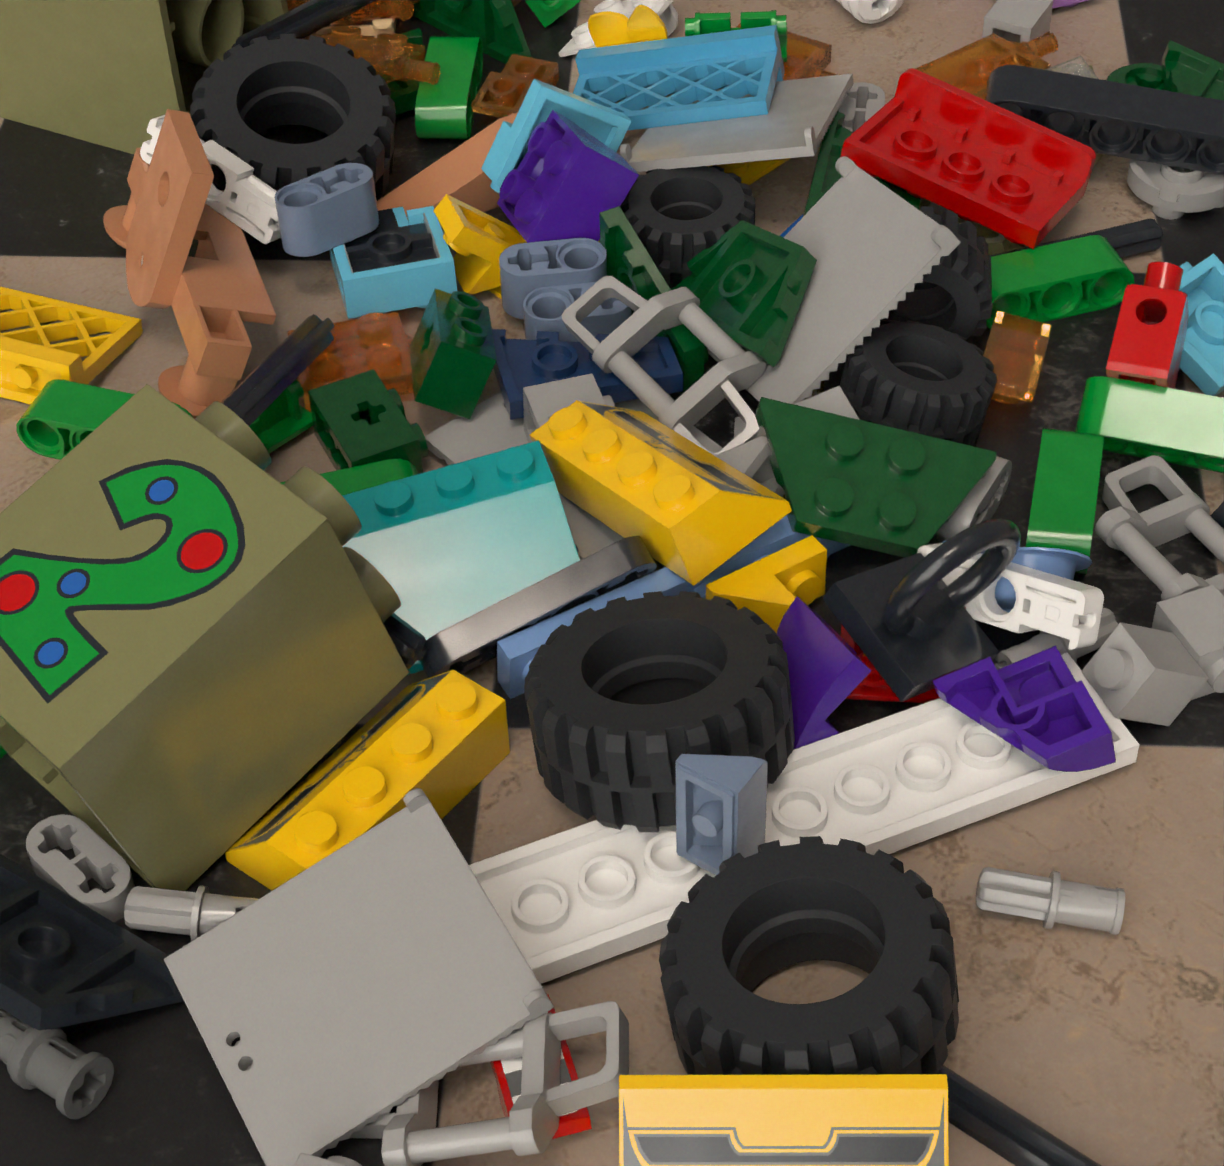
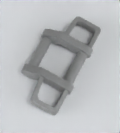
[562,276,766,456]
[1095,455,1224,601]
[350,1001,629,1166]

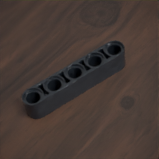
[985,65,1224,174]

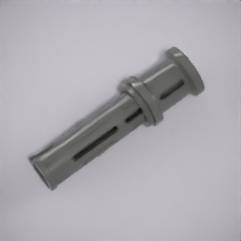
[0,1007,114,1119]

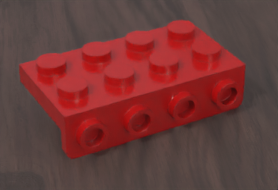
[840,68,1096,249]

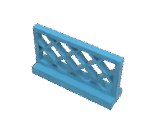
[572,25,785,131]

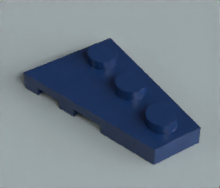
[492,329,683,420]

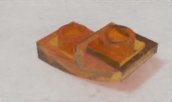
[471,54,560,118]
[983,310,1052,404]

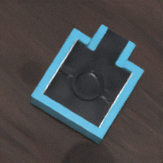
[329,206,457,319]

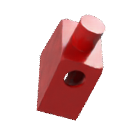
[1106,262,1189,389]

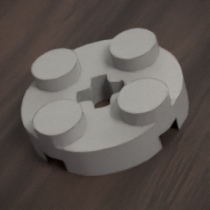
[1127,159,1224,220]

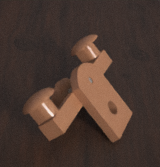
[103,109,276,419]

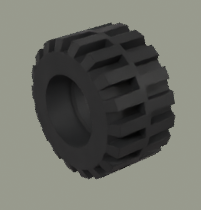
[620,165,756,289]
[880,206,992,344]
[839,320,997,447]

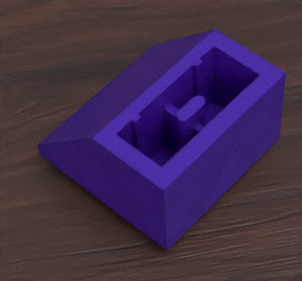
[497,110,639,243]

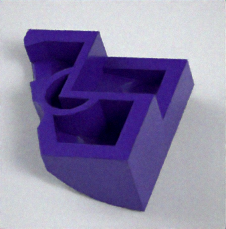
[777,596,871,750]
[933,645,1116,772]

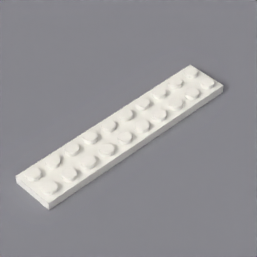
[469,652,1140,984]

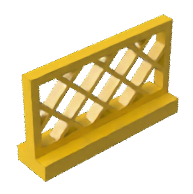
[0,287,143,404]

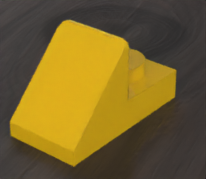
[433,194,527,294]
[706,535,827,634]

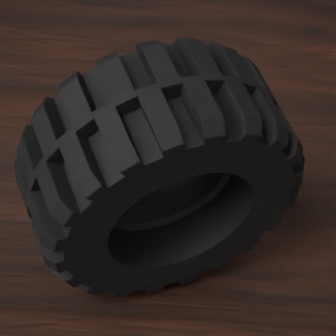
[190,34,396,200]
[524,591,795,832]
[659,836,959,1075]

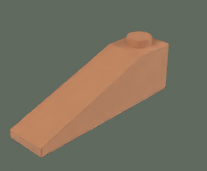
[377,112,518,227]

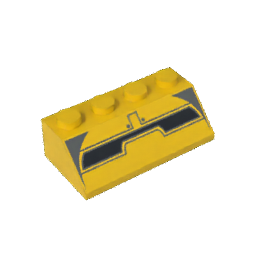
[529,400,792,586]
[225,670,510,891]
[619,1074,949,1166]

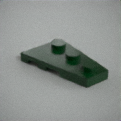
[599,206,708,394]

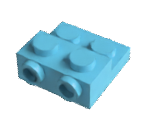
[481,79,631,193]
[1179,253,1224,396]

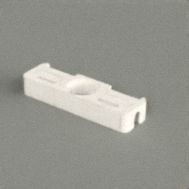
[140,115,281,244]
[917,543,1104,650]

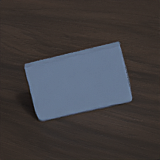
[675,754,768,875]

